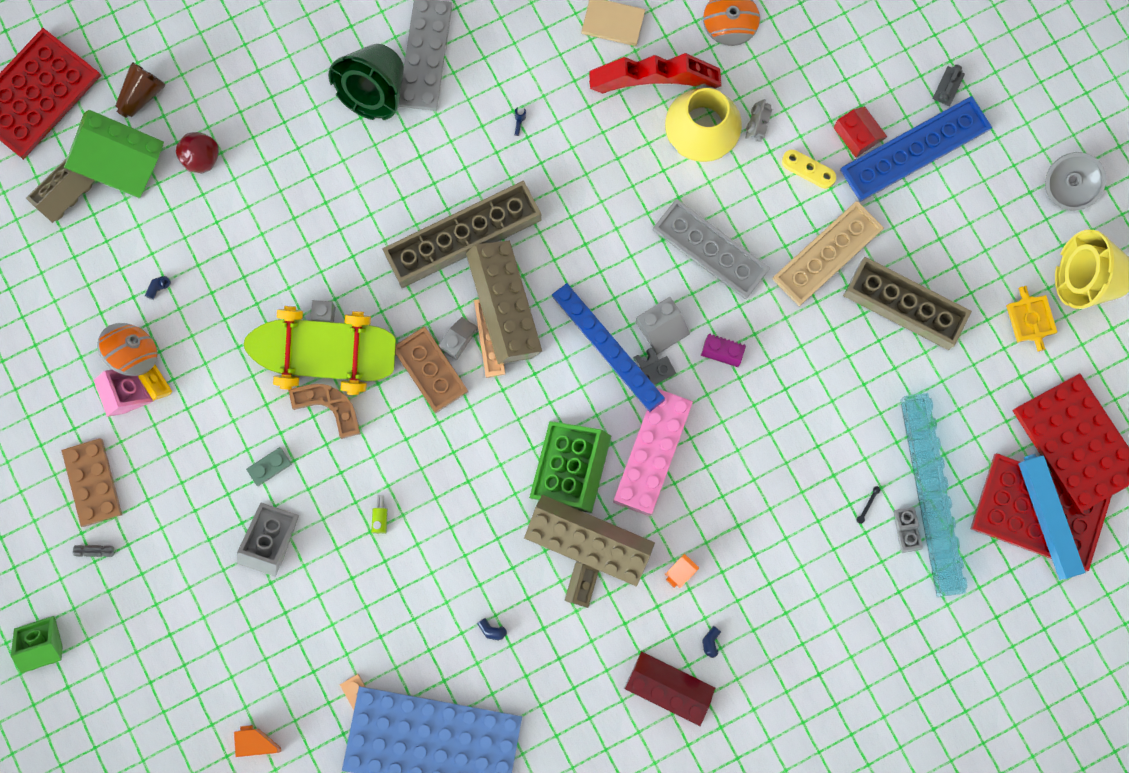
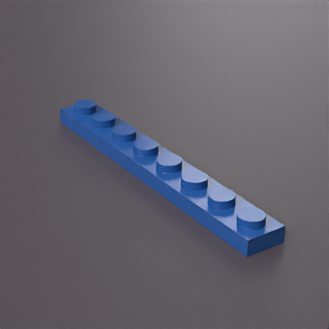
[552,283,665,413]

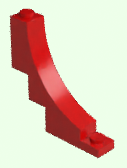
[589,53,722,94]

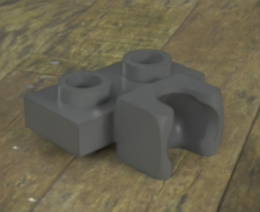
[633,348,676,385]

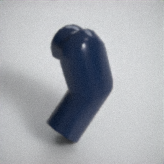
[145,276,171,300]
[477,618,507,641]
[702,626,721,658]

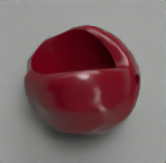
[176,132,219,174]

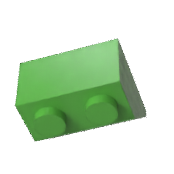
[11,616,63,673]

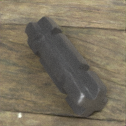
[73,545,114,557]

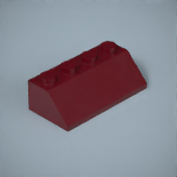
[624,651,715,726]

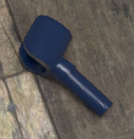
[514,107,526,136]

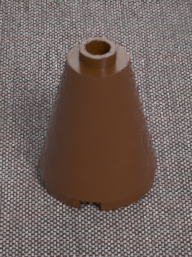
[115,62,166,118]

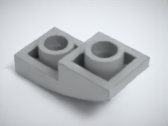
[894,507,923,553]

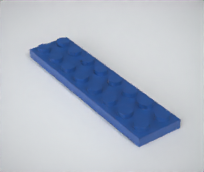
[840,96,992,202]

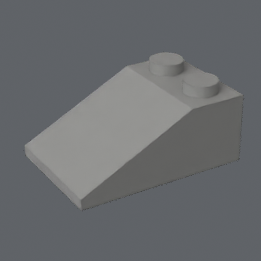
[237,502,299,577]

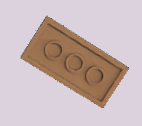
[395,326,468,414]
[61,438,122,527]

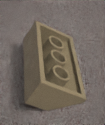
[26,158,95,223]

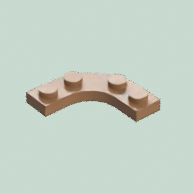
[288,384,361,439]

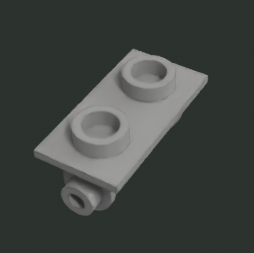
[745,99,772,142]

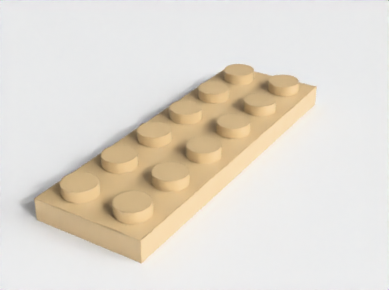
[772,201,884,307]

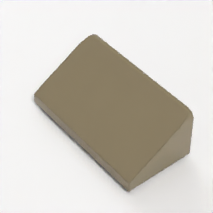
[565,562,599,608]

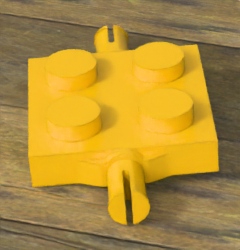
[1006,286,1057,352]

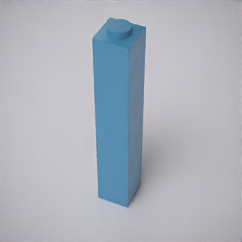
[1018,454,1086,580]

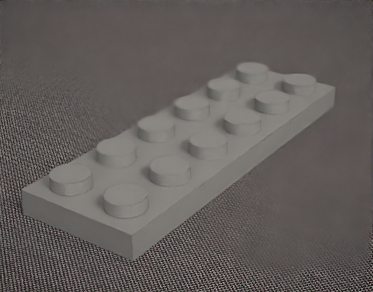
[399,0,452,111]
[653,198,770,299]

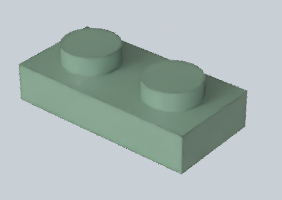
[246,447,292,486]

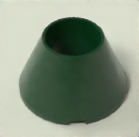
[328,44,404,120]

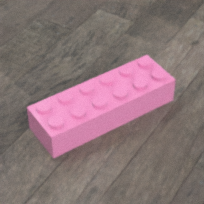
[613,388,693,517]

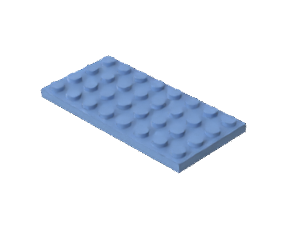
[342,686,522,773]

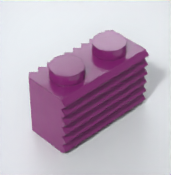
[701,333,746,367]

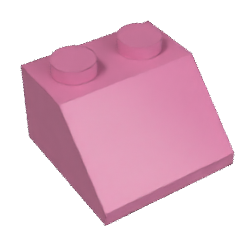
[94,370,153,417]

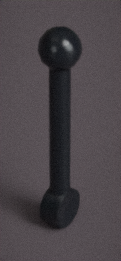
[856,486,881,524]

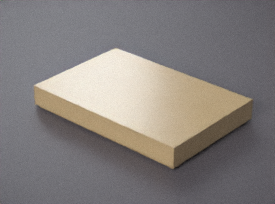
[581,0,645,46]

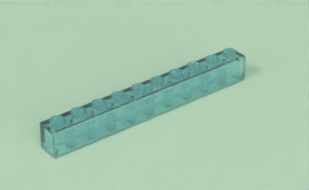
[900,393,967,597]

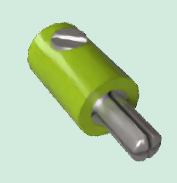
[371,495,388,534]

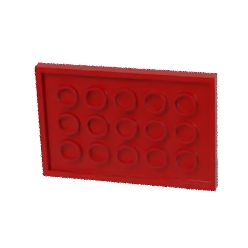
[0,27,102,160]
[1012,373,1129,514]
[970,453,1112,572]

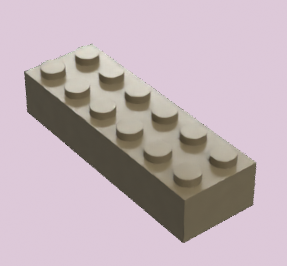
[466,240,542,364]
[843,257,972,350]
[524,495,655,587]

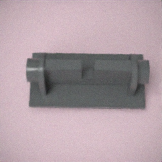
[932,64,965,107]

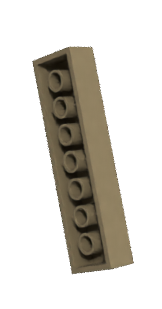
[382,180,542,288]

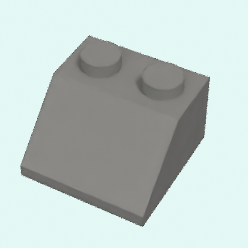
[636,297,690,355]

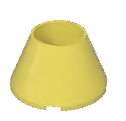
[665,88,742,162]
[1055,230,1129,309]

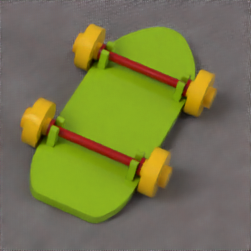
[243,306,396,395]

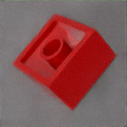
[833,106,887,158]

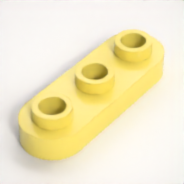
[782,150,836,189]

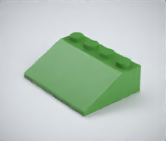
[64,110,164,198]
[529,421,611,513]

